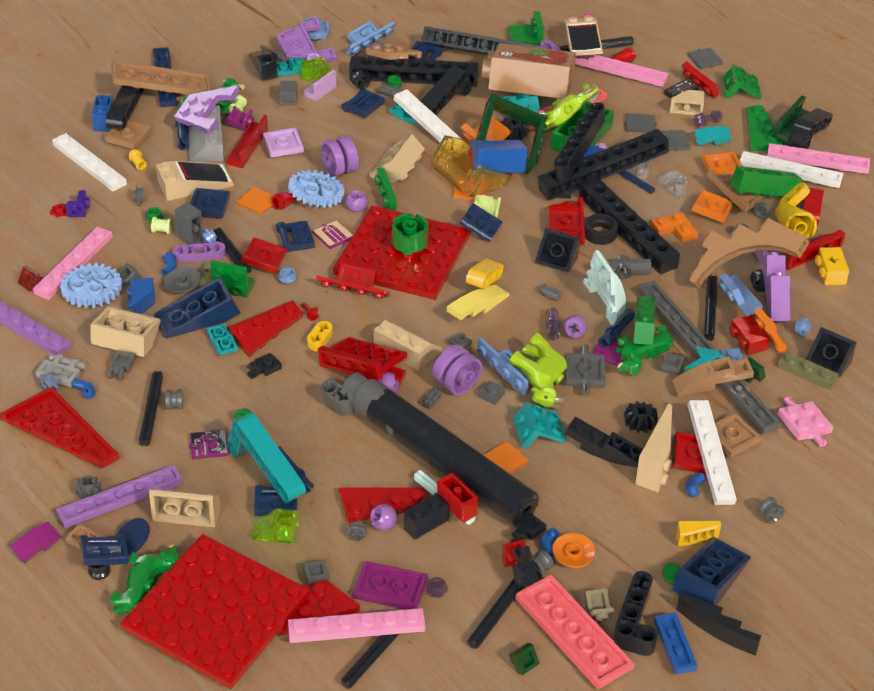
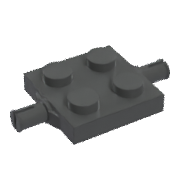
[565,344,605,395]

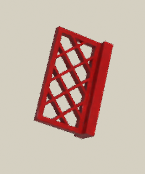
[317,337,408,381]

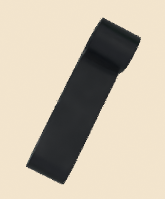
[420,66,472,115]
[789,108,833,149]
[613,571,657,656]

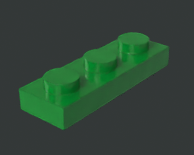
[374,167,396,211]

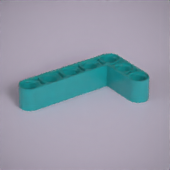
[227,412,306,503]

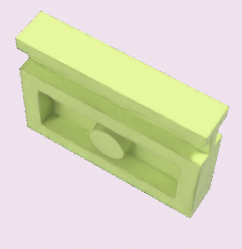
[474,195,501,218]

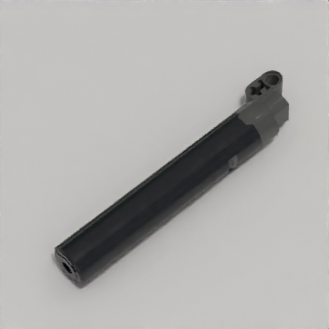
[321,372,539,526]

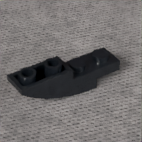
[564,416,643,467]

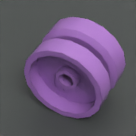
[321,135,359,177]
[432,344,482,396]

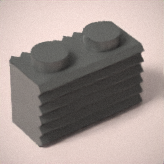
[175,202,203,244]

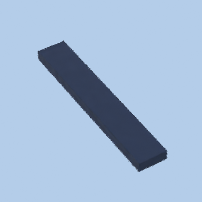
[153,47,177,107]

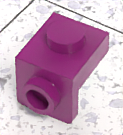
[226,108,254,131]

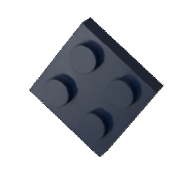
[190,188,230,218]

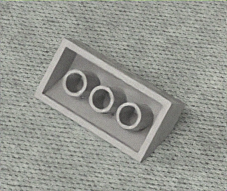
[188,105,224,163]

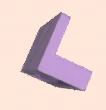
[304,70,336,101]

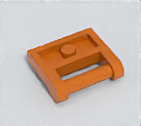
[754,307,787,353]

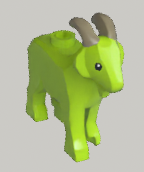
[539,84,600,131]
[509,332,567,410]

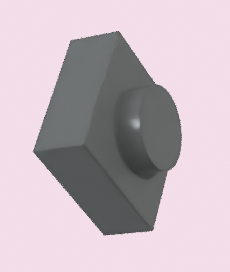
[661,352,685,375]
[478,381,506,405]
[303,559,329,584]

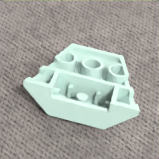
[583,250,626,326]

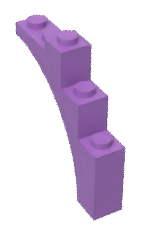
[751,251,790,322]

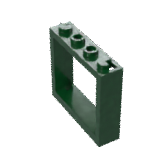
[475,94,547,174]

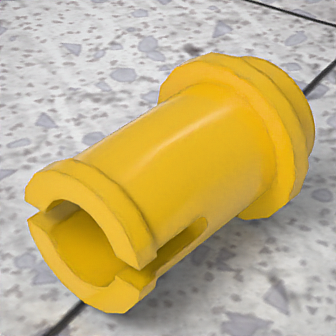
[129,149,147,170]

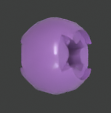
[346,190,368,212]
[564,315,587,339]
[380,372,400,393]
[370,504,397,531]

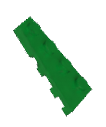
[746,105,783,152]

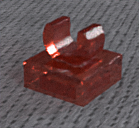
[18,266,43,291]

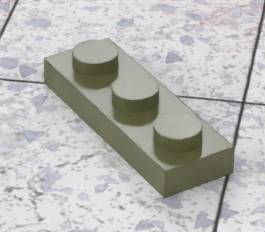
[777,351,839,390]

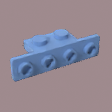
[346,21,395,56]
[719,273,763,316]
[477,337,528,396]

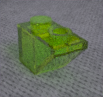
[252,509,299,544]

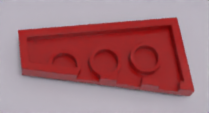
[229,300,303,358]

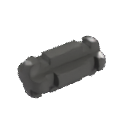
[539,284,562,301]
[423,388,442,409]

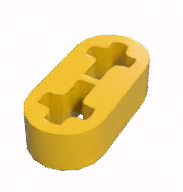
[779,182,810,206]
[307,321,333,351]

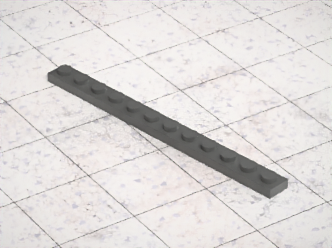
[638,281,781,434]

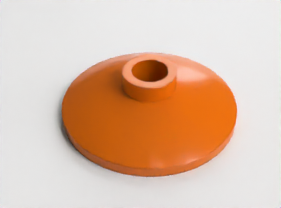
[552,533,596,568]

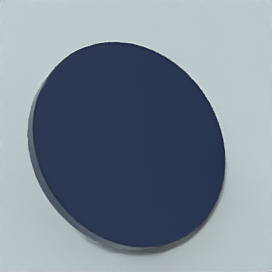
[115,518,150,556]

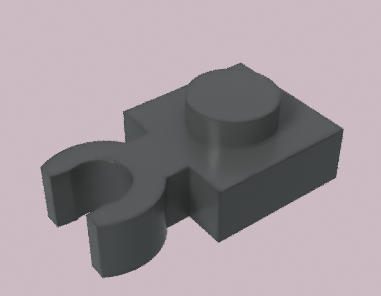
[109,350,136,381]

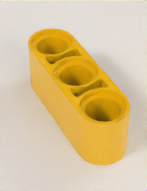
[466,258,504,289]

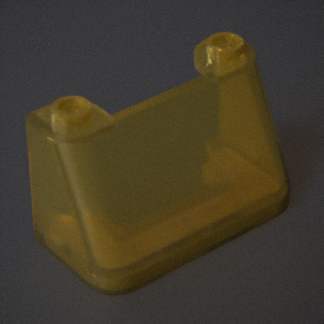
[431,135,512,197]

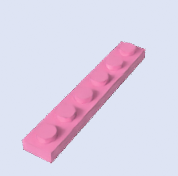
[575,54,669,87]
[767,143,870,174]
[33,227,113,300]
[288,608,425,643]

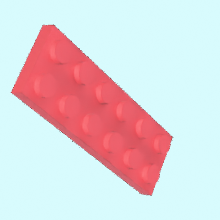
[516,575,634,690]

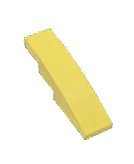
[447,285,509,320]

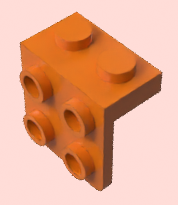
[461,117,510,142]

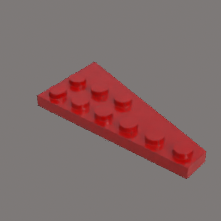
[0,387,119,468]

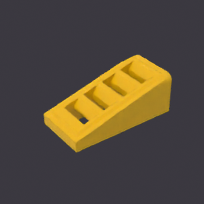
[676,521,721,546]

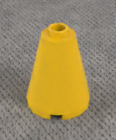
[775,203,817,239]

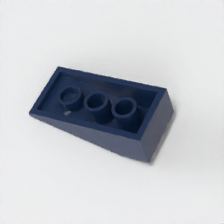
[155,277,241,338]
[672,537,751,605]

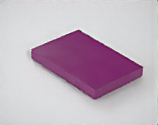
[353,561,428,610]

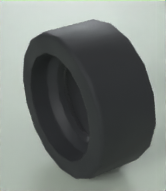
[585,214,618,245]

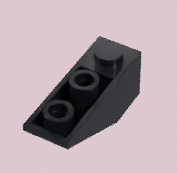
[249,50,277,81]

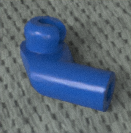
[161,252,177,276]
[73,379,96,399]
[685,473,705,498]
[540,528,560,558]

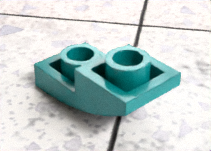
[277,57,309,77]
[389,103,419,125]
[694,126,732,146]
[207,324,238,356]

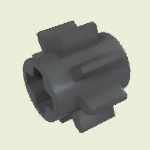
[75,475,102,500]

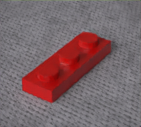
[682,61,720,99]

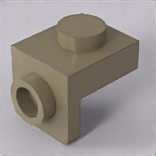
[584,588,614,621]

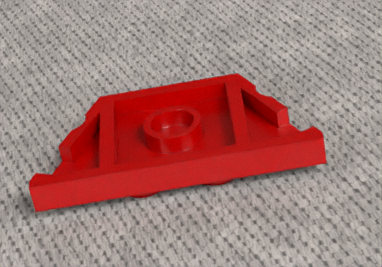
[548,197,585,245]
[278,579,360,636]

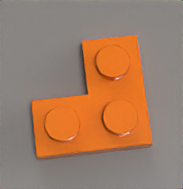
[650,212,699,242]

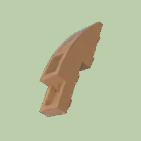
[672,357,754,397]

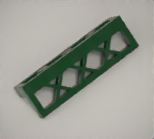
[772,95,809,144]

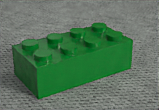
[551,101,614,153]

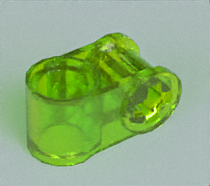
[300,57,332,81]

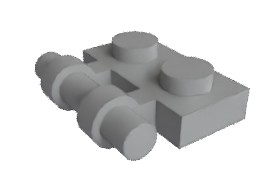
[36,354,87,388]

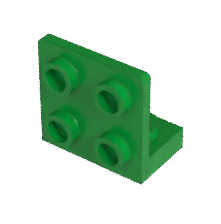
[508,11,544,45]
[721,64,761,99]
[210,261,255,298]

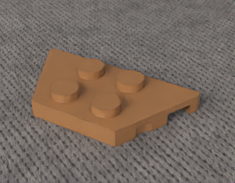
[366,42,422,60]
[706,170,763,212]

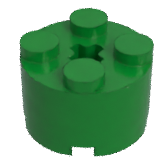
[392,213,428,255]

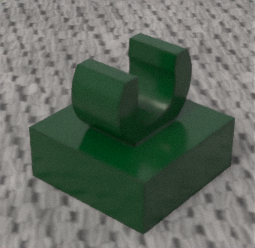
[744,356,766,383]
[509,642,540,675]

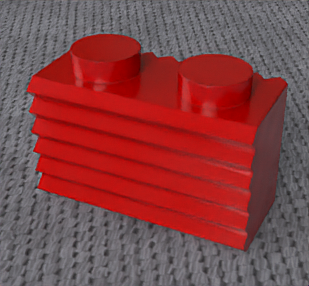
[729,314,770,355]
[436,473,478,523]

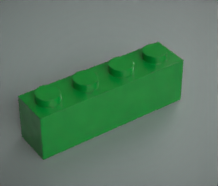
[730,165,802,198]
[634,295,656,345]

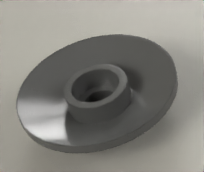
[164,267,201,293]

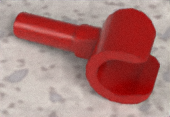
[301,302,319,321]

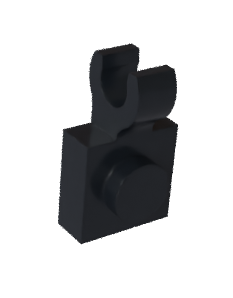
[247,353,282,379]
[510,513,547,542]
[512,546,538,586]

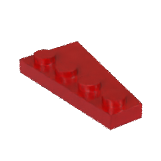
[338,487,428,523]

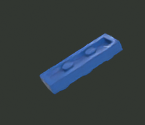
[654,612,697,675]

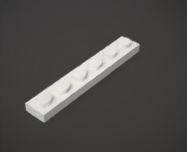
[393,89,470,158]
[52,133,127,192]
[740,151,843,188]
[687,400,737,505]

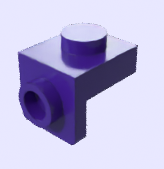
[66,190,90,217]

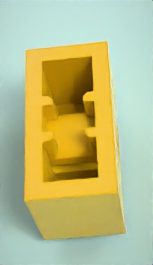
[815,247,849,285]

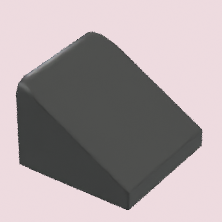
[117,262,143,286]

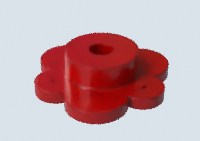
[50,203,67,218]

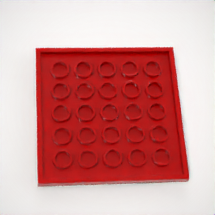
[332,205,471,300]
[120,534,310,689]

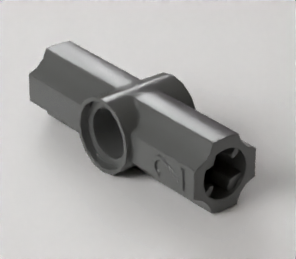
[607,255,651,279]

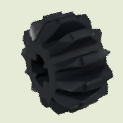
[501,117,527,141]
[624,401,658,434]

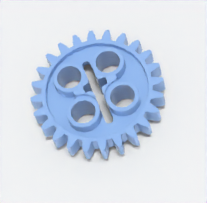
[288,169,345,208]
[60,262,122,309]

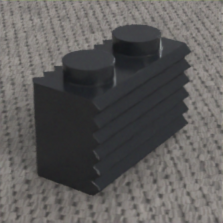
[404,493,449,540]

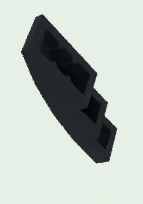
[677,593,761,656]

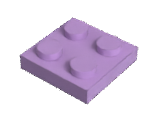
[263,128,304,157]

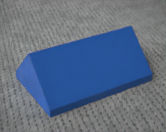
[470,140,528,174]

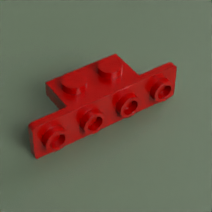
[316,263,390,299]

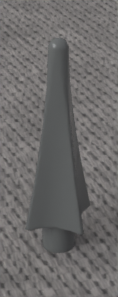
[260,45,287,63]

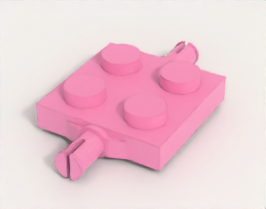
[778,396,833,447]

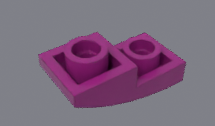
[10,522,61,563]

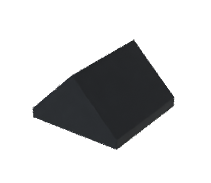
[535,228,580,273]
[806,327,857,377]

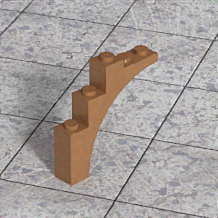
[689,218,810,289]

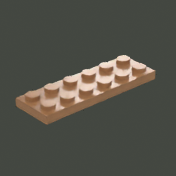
[111,60,211,95]

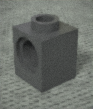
[279,81,297,106]

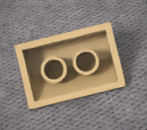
[369,134,425,183]
[91,306,160,357]
[374,319,442,371]
[149,488,220,527]

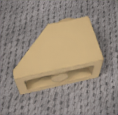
[670,90,704,116]

